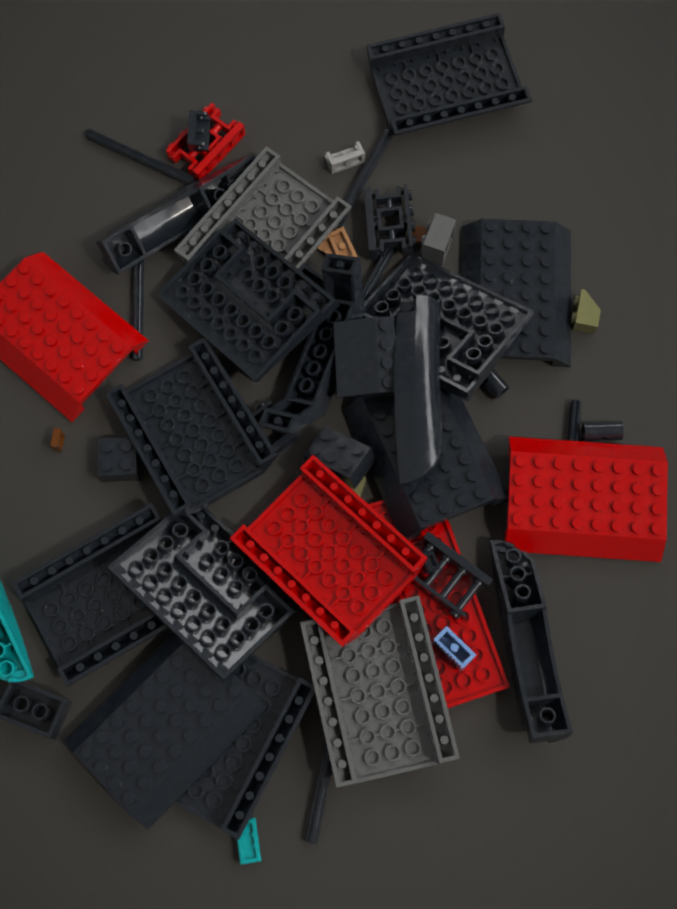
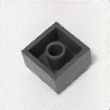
[420,213,456,267]

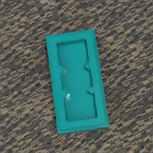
[237,818,262,865]

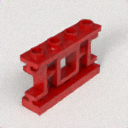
[166,103,246,181]

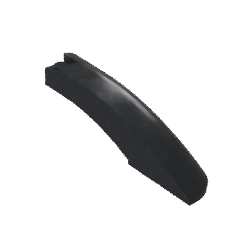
[96,154,255,275]
[394,295,443,486]
[489,540,573,744]

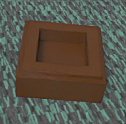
[50,428,65,452]

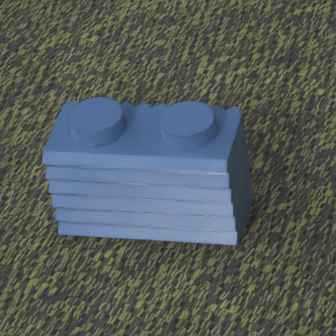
[433,626,476,671]

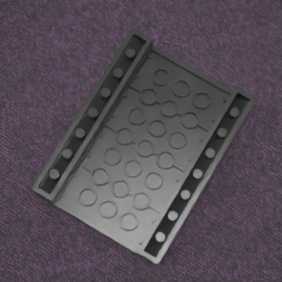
[174,146,352,269]
[300,596,460,788]

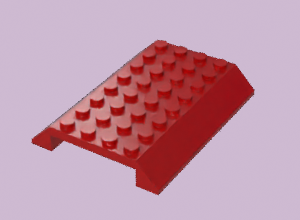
[0,252,149,422]
[504,436,668,562]
[230,455,428,647]

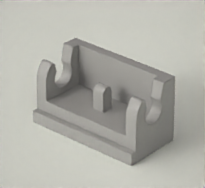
[325,141,365,174]

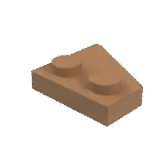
[317,226,358,257]

